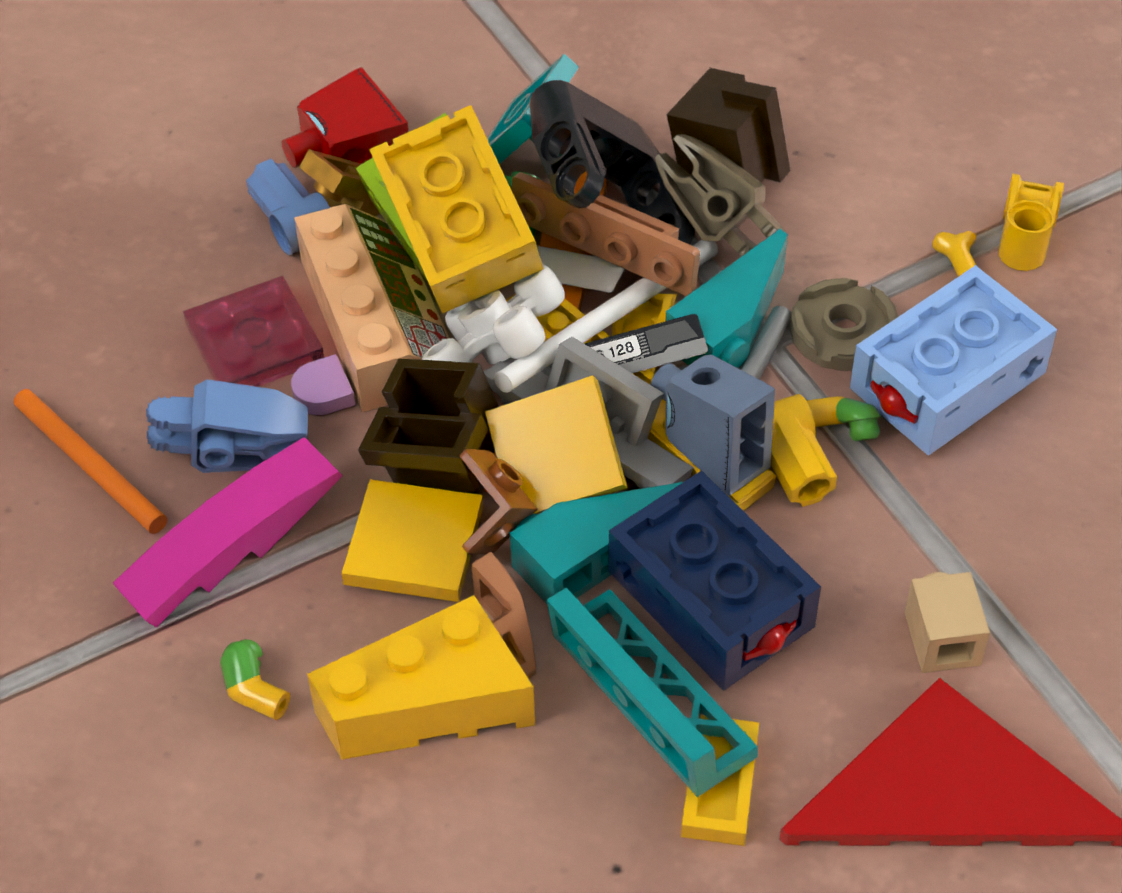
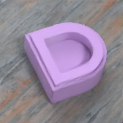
[291,354,355,415]

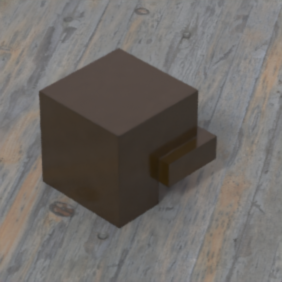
[666,68,791,183]
[358,359,499,493]

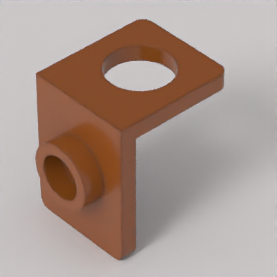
[460,448,537,554]

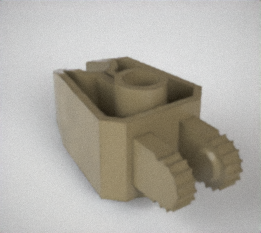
[655,134,786,257]

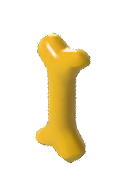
[932,231,977,277]

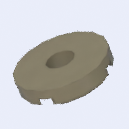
[789,278,898,371]

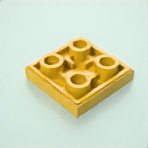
[485,375,628,514]
[341,479,483,602]

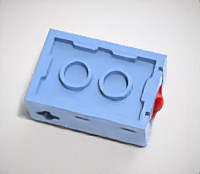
[850,265,1057,456]

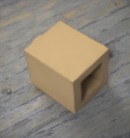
[904,572,990,673]

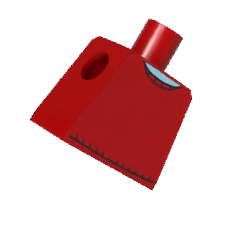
[282,67,409,168]

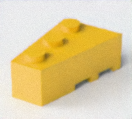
[307,595,535,760]

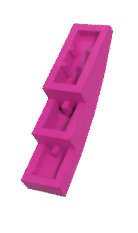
[113,437,343,628]

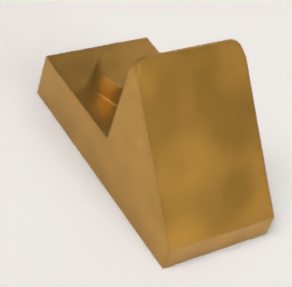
[299,150,380,216]

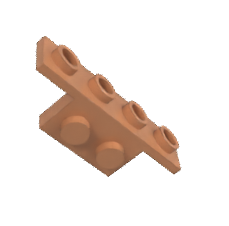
[512,172,700,296]

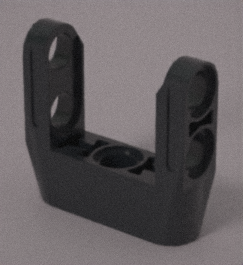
[529,80,695,245]

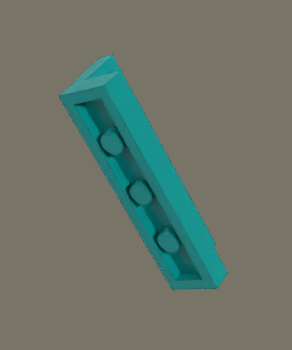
[547,587,758,797]

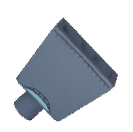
[651,355,775,496]

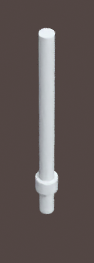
[494,240,718,393]

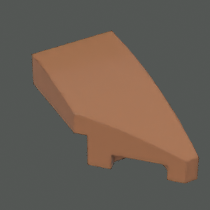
[472,552,536,679]

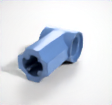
[246,159,330,256]

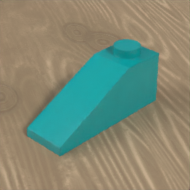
[666,229,788,368]
[510,482,683,604]

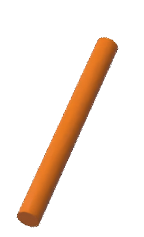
[13,389,167,534]

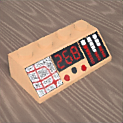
[294,204,449,413]

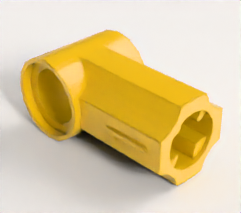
[770,394,837,507]

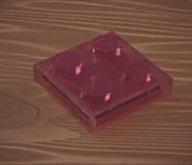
[183,275,325,387]

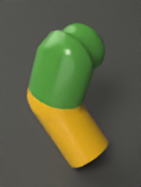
[806,396,881,441]
[220,639,290,721]

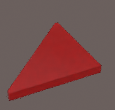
[779,677,1122,846]

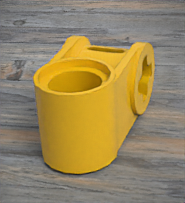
[998,173,1064,271]

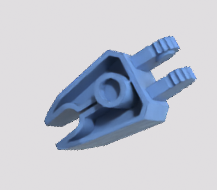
[146,379,308,473]

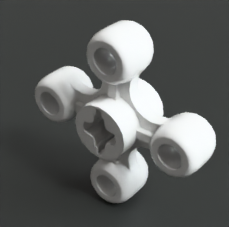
[422,265,565,364]

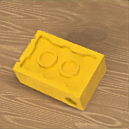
[369,105,544,314]

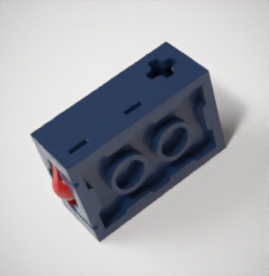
[608,470,821,691]

